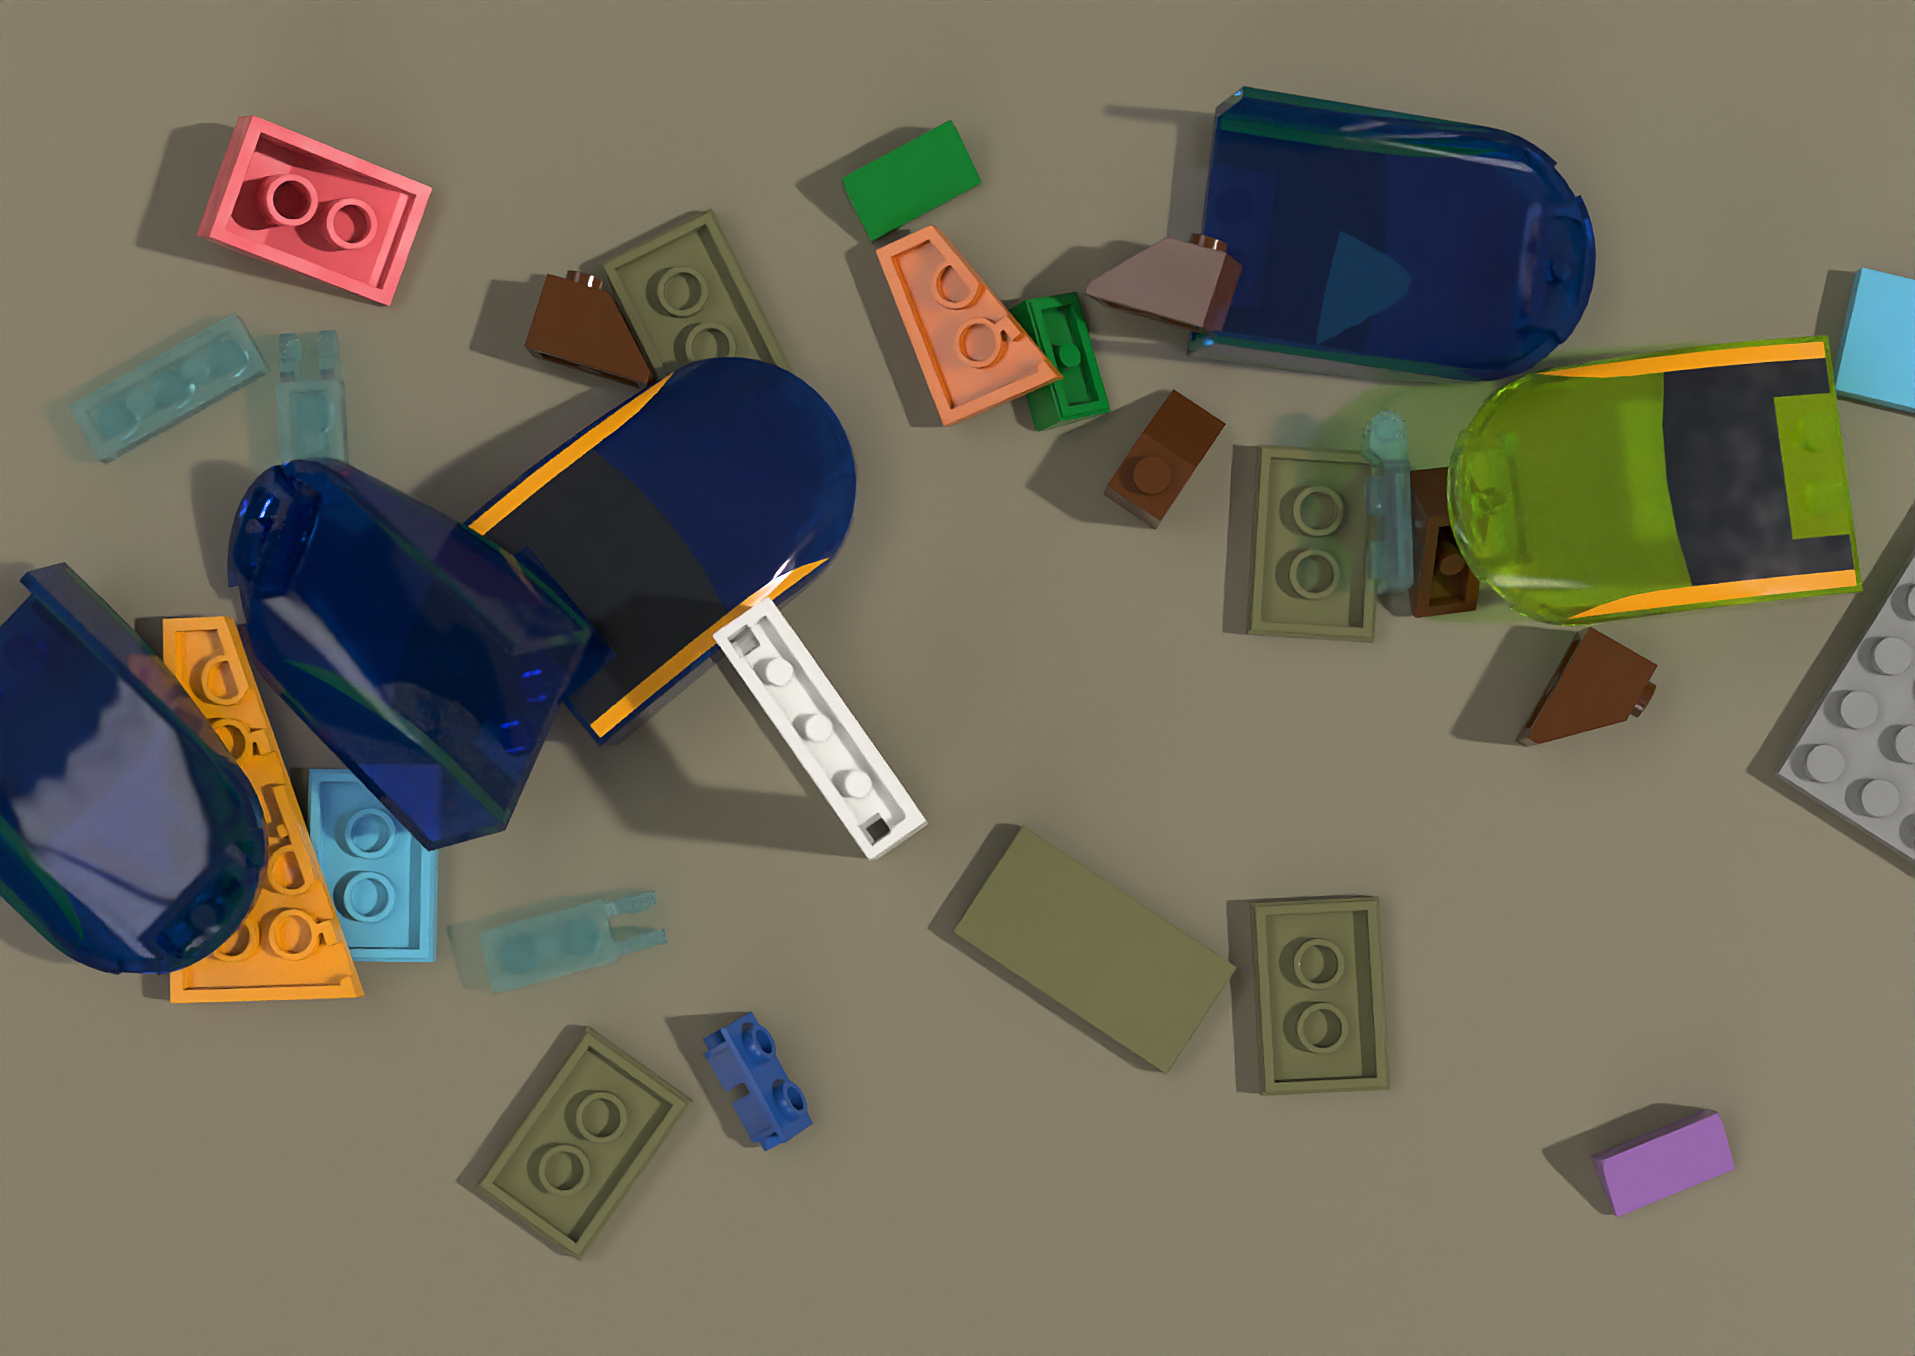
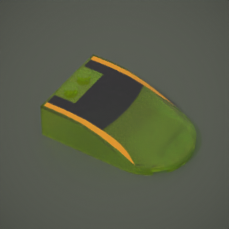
[1447,335,1863,627]

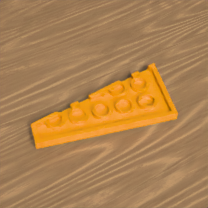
[163,616,365,1004]

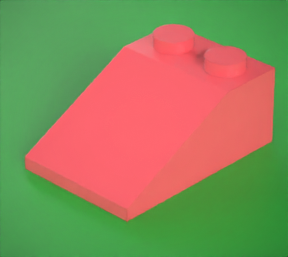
[196,115,432,306]

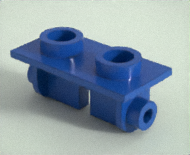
[703,1011,813,1152]

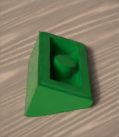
[840,120,982,243]
[1008,291,1111,432]

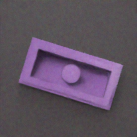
[1590,1108,1735,1217]

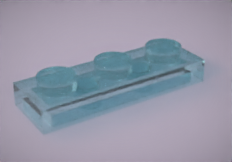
[68,313,271,464]

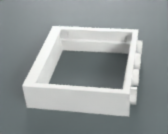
[712,596,929,860]

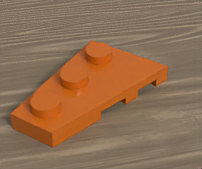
[875,225,1064,427]

